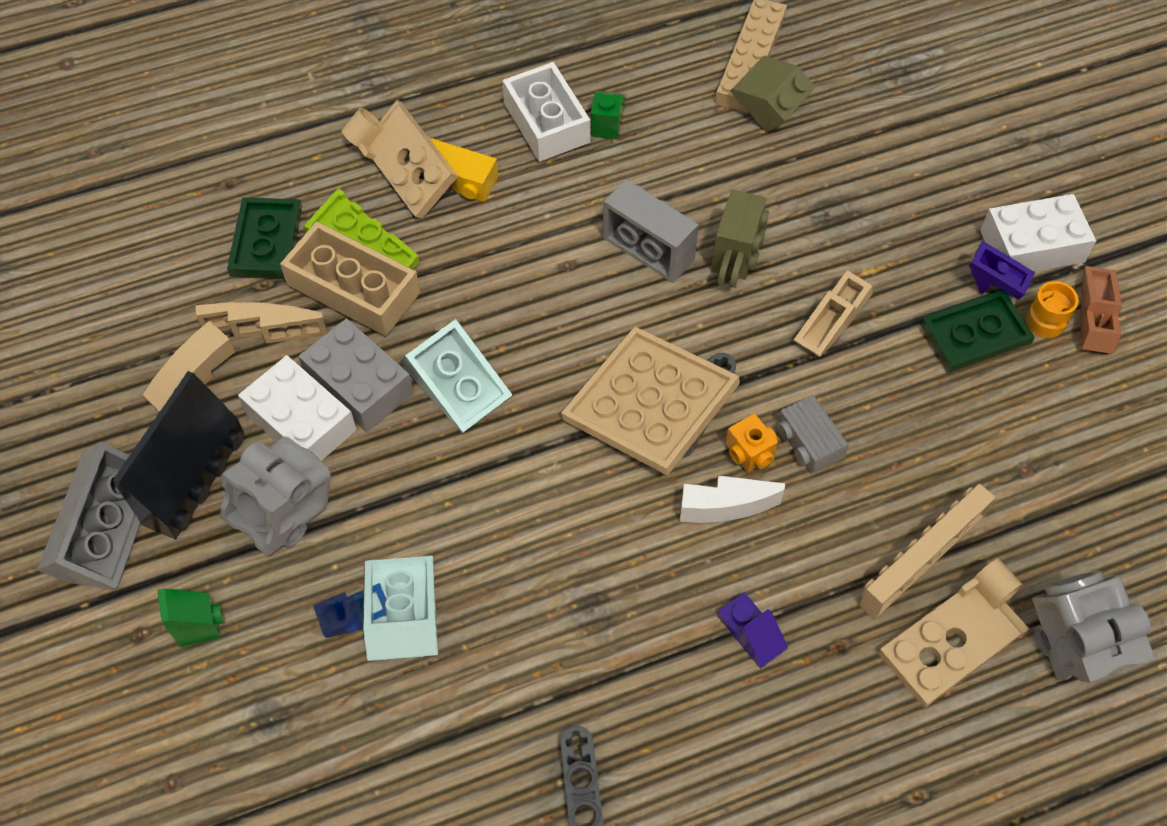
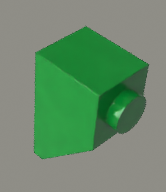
[591,91,626,140]
[157,588,225,648]

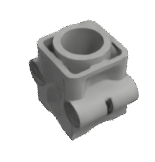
[220,437,331,556]
[1031,570,1155,682]

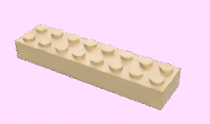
[715,0,787,113]
[859,483,996,620]

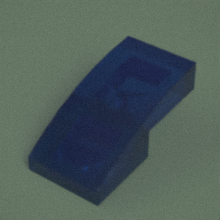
[313,583,387,638]

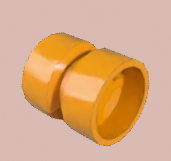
[1026,281,1079,338]

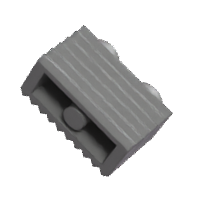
[777,395,849,473]

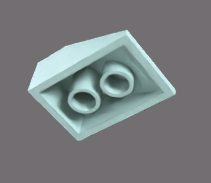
[401,319,512,433]
[363,556,438,661]

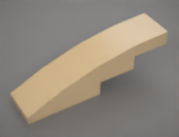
[196,302,327,344]

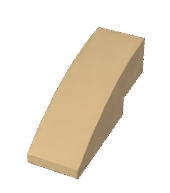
[794,270,873,358]
[143,321,235,412]

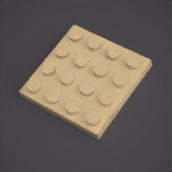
[561,326,740,476]

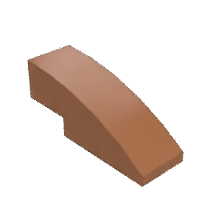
[1080,266,1122,354]

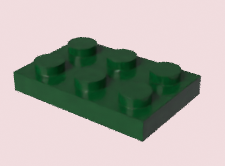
[227,197,302,278]
[920,290,1035,373]

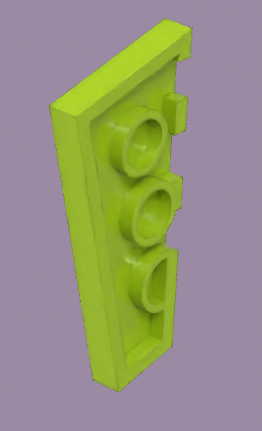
[303,188,419,270]

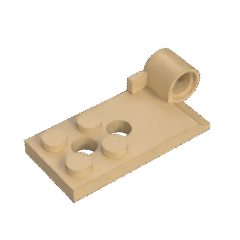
[342,100,458,219]
[878,558,1029,709]

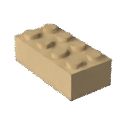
[280,221,420,336]

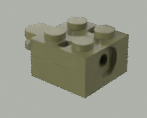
[711,189,770,288]

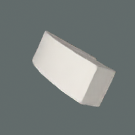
[680,476,785,523]

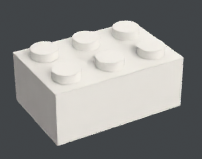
[502,62,590,162]
[980,194,1096,271]
[238,355,357,461]

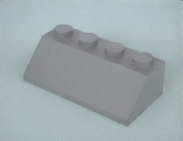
[37,442,140,590]

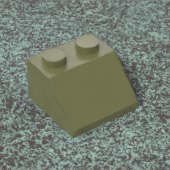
[730,56,816,133]

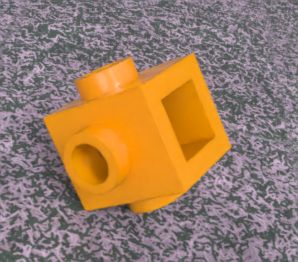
[725,413,778,472]

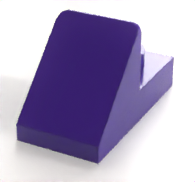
[969,241,1035,300]
[717,592,788,669]

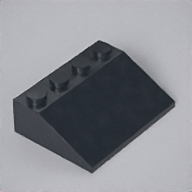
[112,371,244,540]

